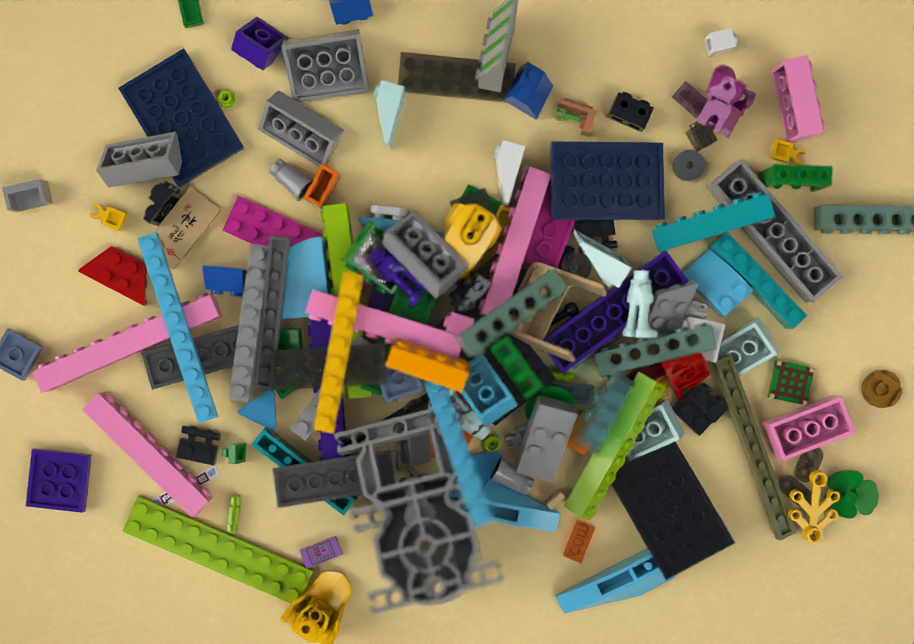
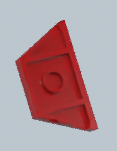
[78,246,147,306]
[662,352,710,400]

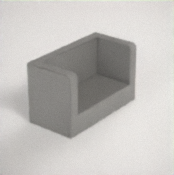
[2,179,53,212]

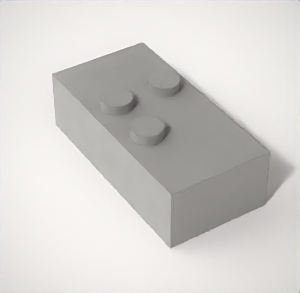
[515,395,578,482]

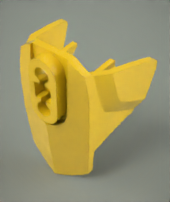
[442,203,502,279]
[280,571,352,644]

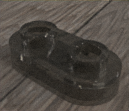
[794,448,823,483]
[778,475,812,507]

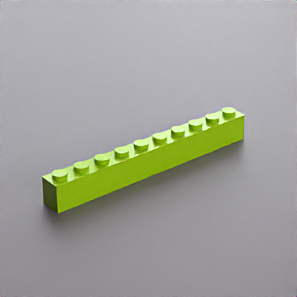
[320,203,374,399]

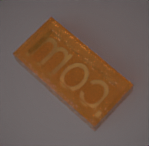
[563,520,595,563]

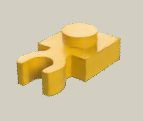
[768,138,806,164]
[90,204,128,232]

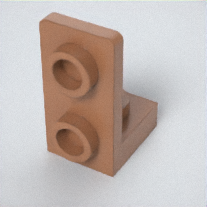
[557,98,597,136]

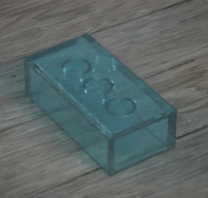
[572,372,635,455]

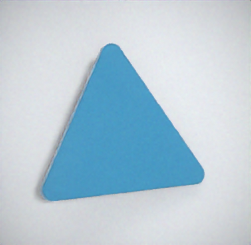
[238,390,277,431]
[471,451,502,490]

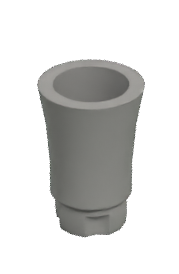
[270,159,313,201]
[490,457,534,495]

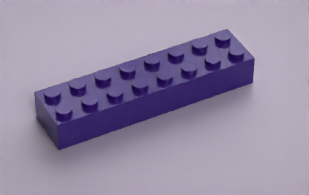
[543,250,689,373]

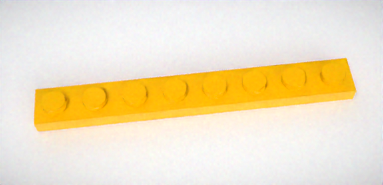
[314,272,364,433]

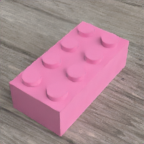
[772,55,825,143]
[762,395,856,461]

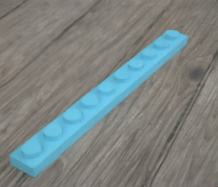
[137,232,219,424]
[423,379,495,528]

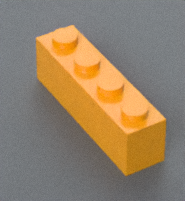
[386,337,471,392]

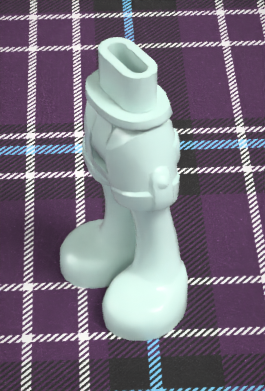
[622,271,658,338]
[428,388,491,440]

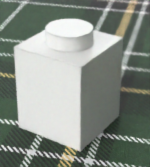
[705,28,737,57]

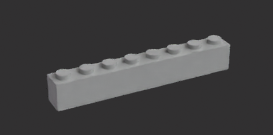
[229,244,268,402]

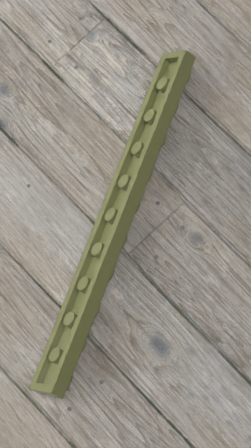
[712,354,796,541]

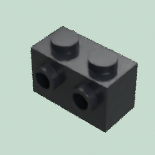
[607,92,654,132]

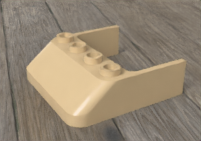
[509,262,607,363]

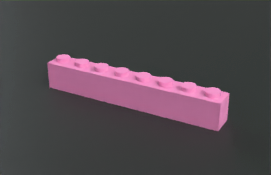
[477,167,551,321]
[305,290,461,358]
[82,392,213,518]

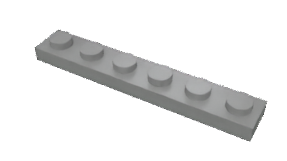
[290,335,375,441]

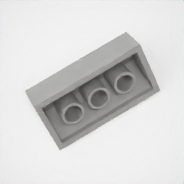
[258,90,344,167]
[96,132,182,188]
[382,211,469,298]

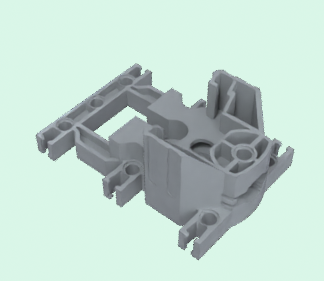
[334,402,504,614]

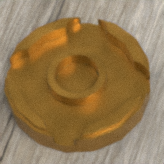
[862,370,902,408]

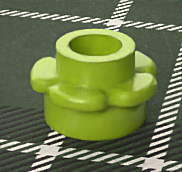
[217,89,236,108]
[483,434,501,453]

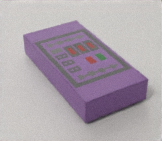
[300,536,343,569]

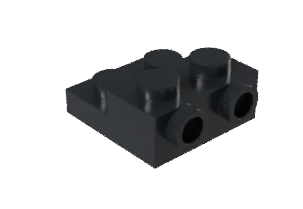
[143,180,182,226]
[450,272,491,317]
[672,382,727,436]

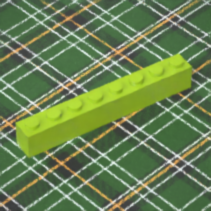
[564,372,665,520]

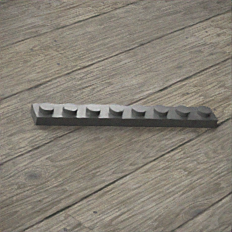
[254,234,291,391]

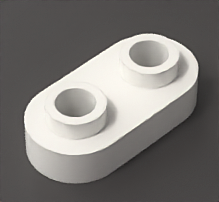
[370,205,409,221]

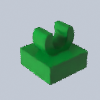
[222,442,246,464]

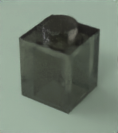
[686,122,718,152]

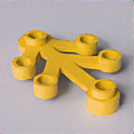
[788,470,840,543]

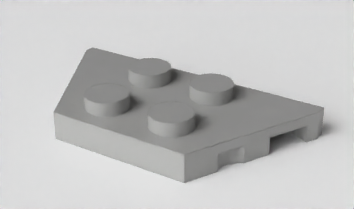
[648,280,698,349]

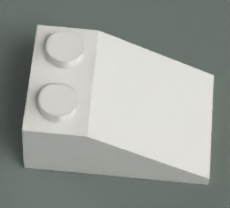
[493,140,525,207]

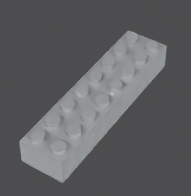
[706,159,843,302]

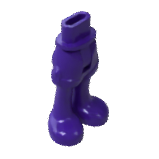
[368,246,427,307]

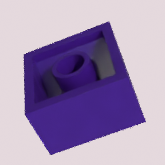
[231,17,289,71]

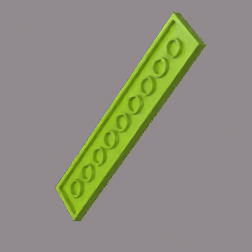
[122,495,314,603]

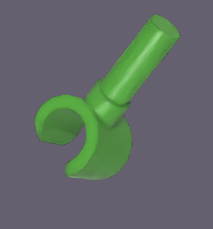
[554,108,581,122]

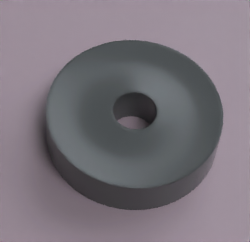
[673,150,705,181]

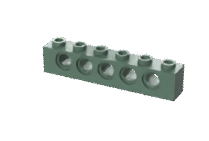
[814,205,914,235]
[455,269,568,357]
[595,323,718,377]

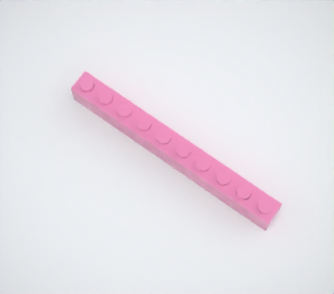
[32,293,223,393]

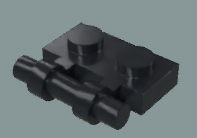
[575,220,618,253]
[176,425,221,465]

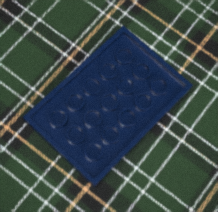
[118,48,245,188]
[550,141,665,220]

